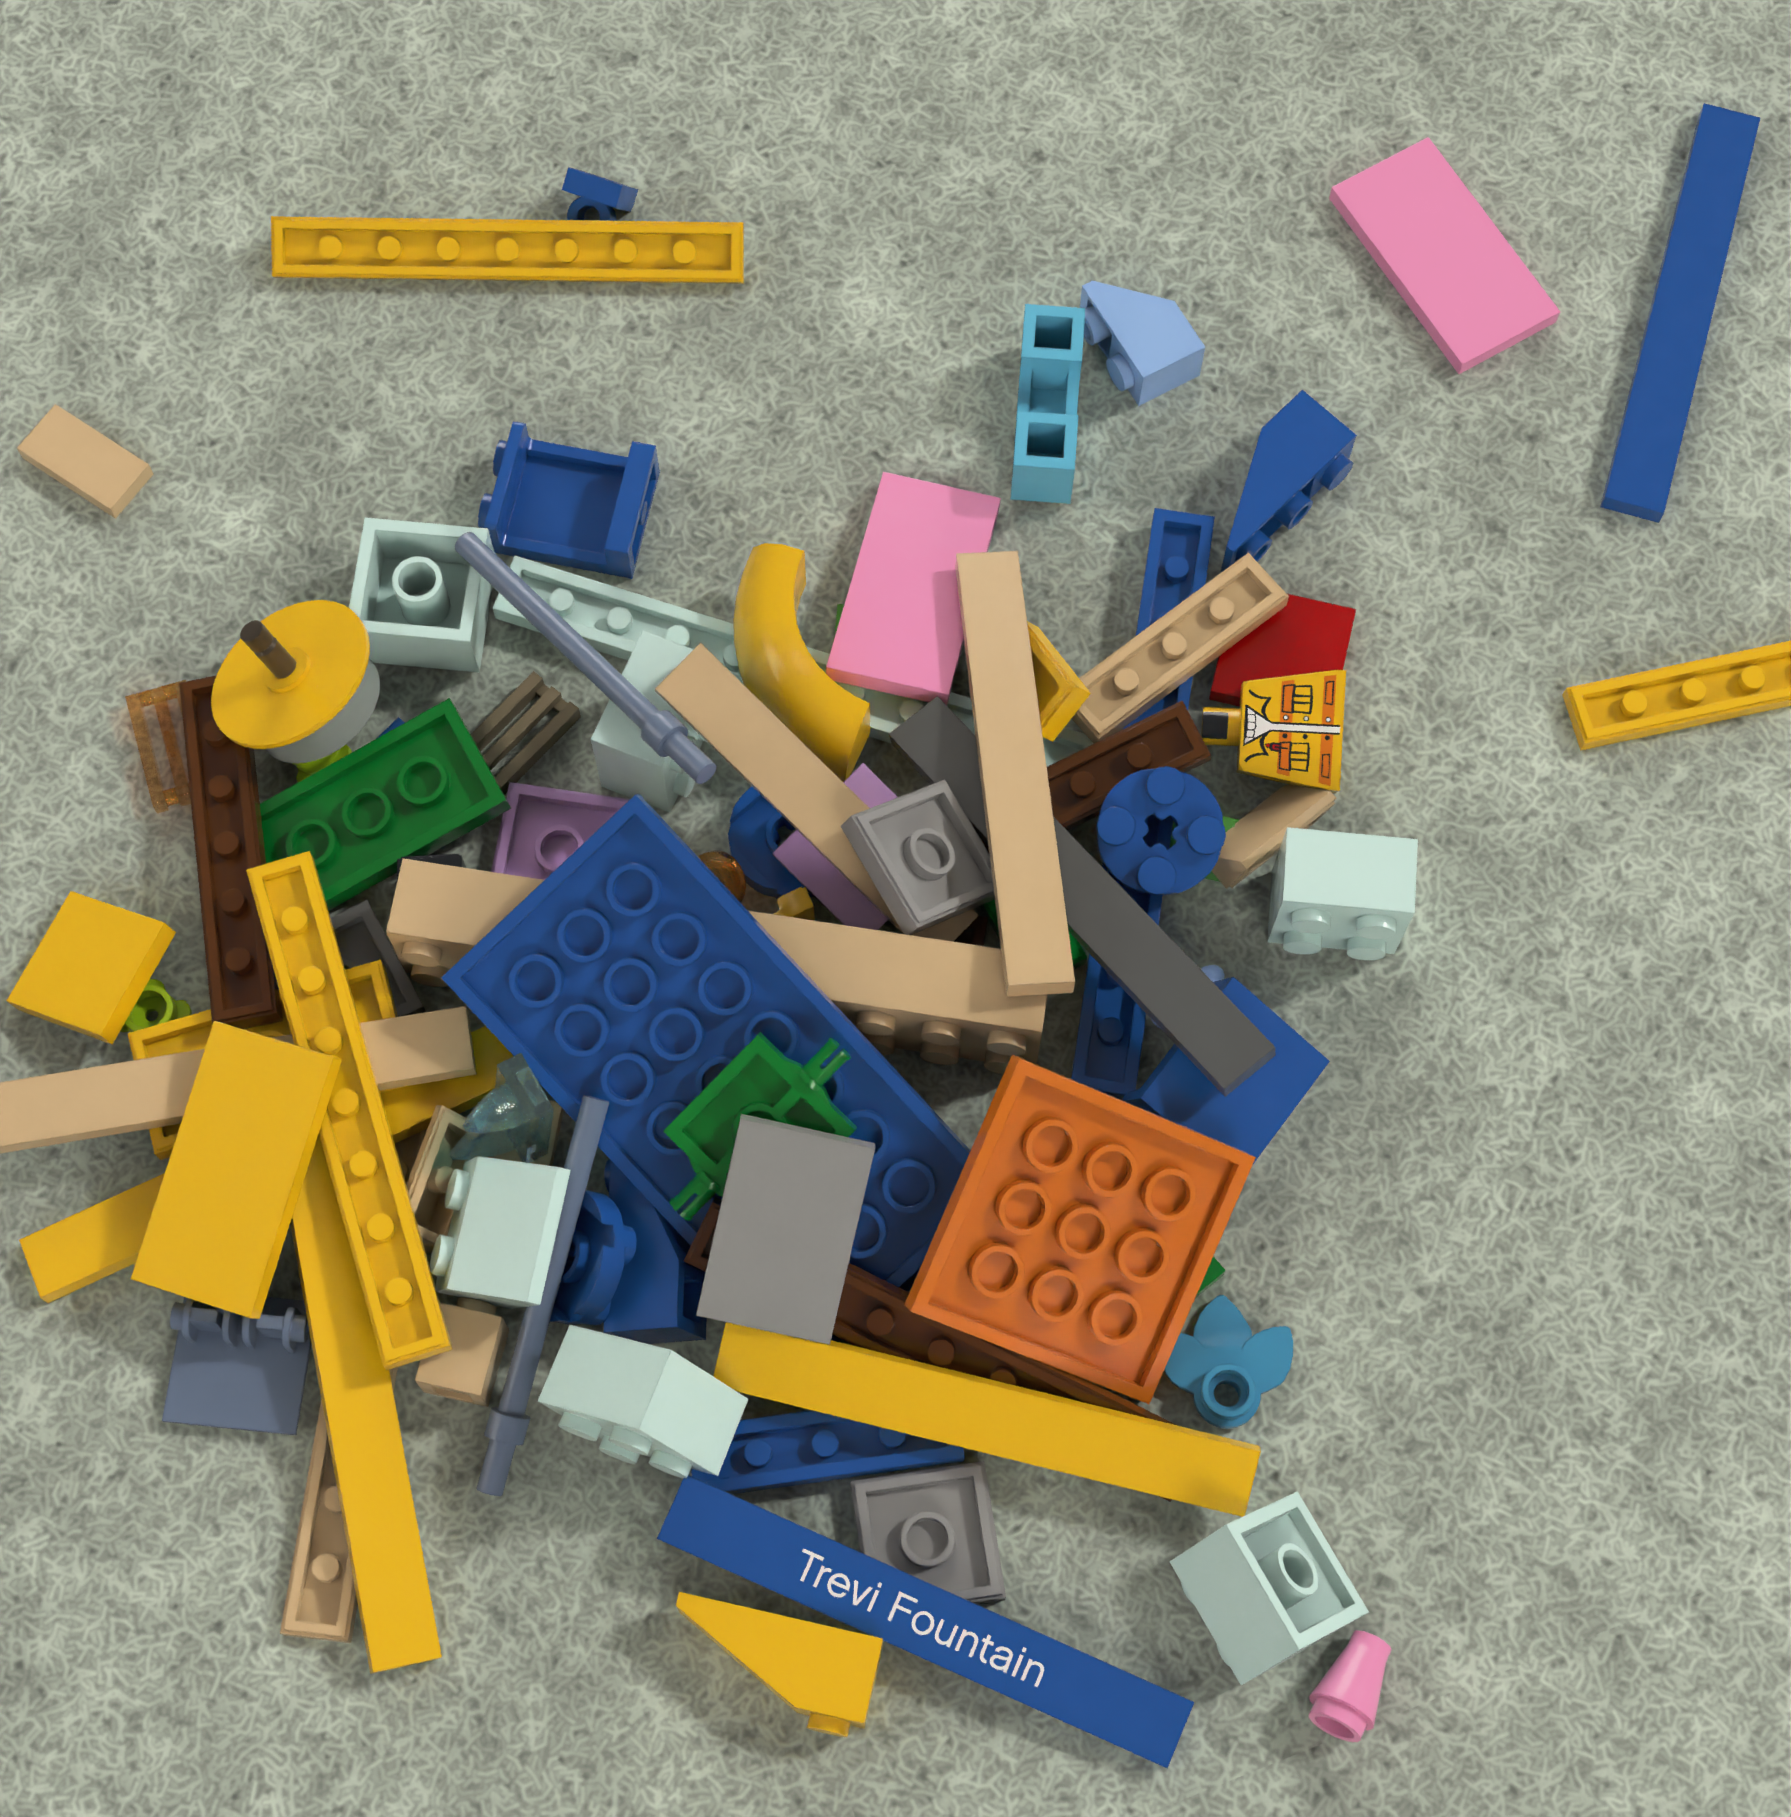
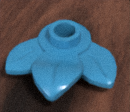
[1164,1295,1293,1429]

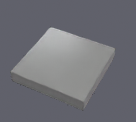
[841,779,995,935]
[850,1461,1006,1604]

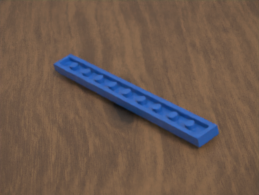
[1071,508,1215,1100]

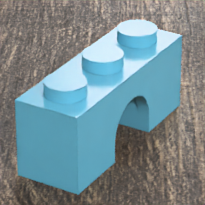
[1010,304,1086,504]

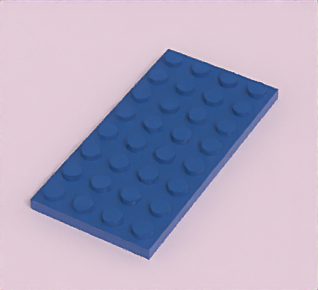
[441,794,971,1342]

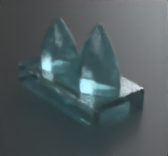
[449,1053,554,1163]

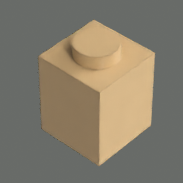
[415,1297,509,1407]

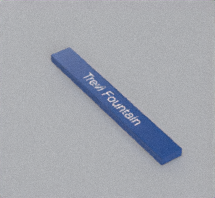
[657,1475,1194,1769]

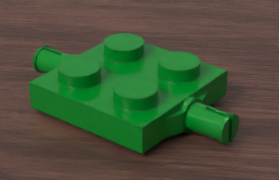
[663,1032,857,1221]

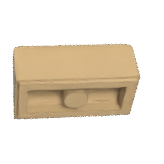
[1212,785,1337,889]
[406,1105,493,1253]

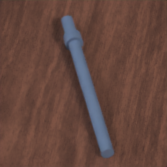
[455,532,716,784]
[476,1095,609,1496]

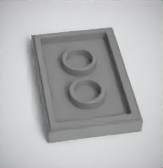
[696,1114,875,1345]

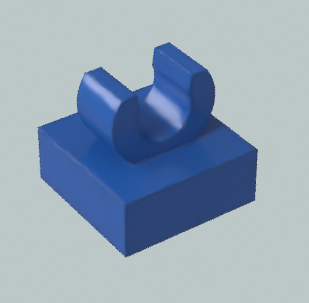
[562,167,638,221]

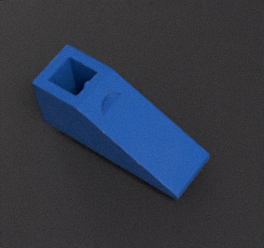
[1220,390,1357,572]
[603,1159,707,1344]

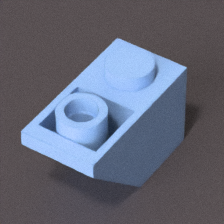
[1080,281,1205,406]

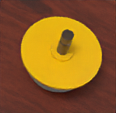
[211,600,380,763]

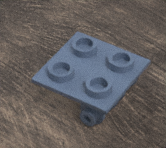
[162,1297,312,1435]

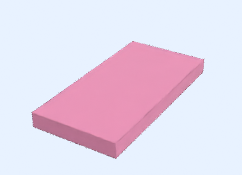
[1329,137,1560,374]
[826,472,1001,706]

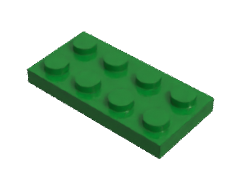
[260,698,511,911]

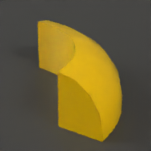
[733,543,870,782]

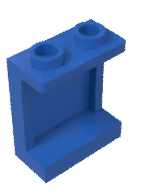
[478,421,660,579]
[1122,977,1330,1164]

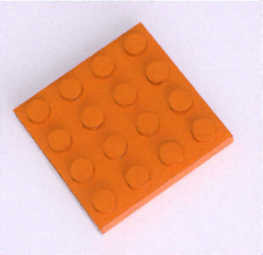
[904,1054,1256,1404]

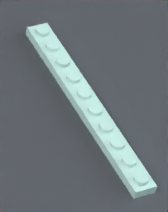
[493,556,1094,766]

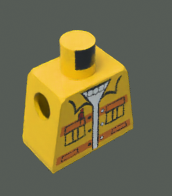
[1201,670,1346,793]

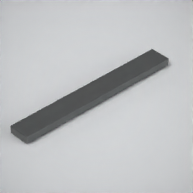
[889,696,1276,1097]

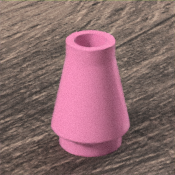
[1309,1630,1391,1742]

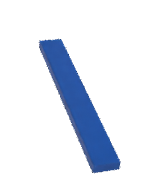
[1600,103,1760,523]

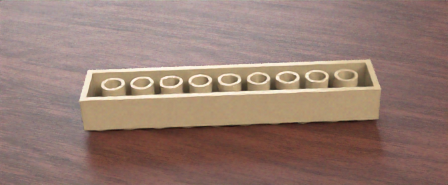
[386,859,1048,1074]

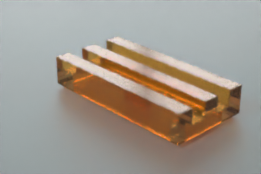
[125,680,191,814]

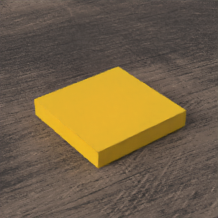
[6,891,176,1045]

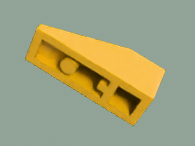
[676,1592,883,1737]

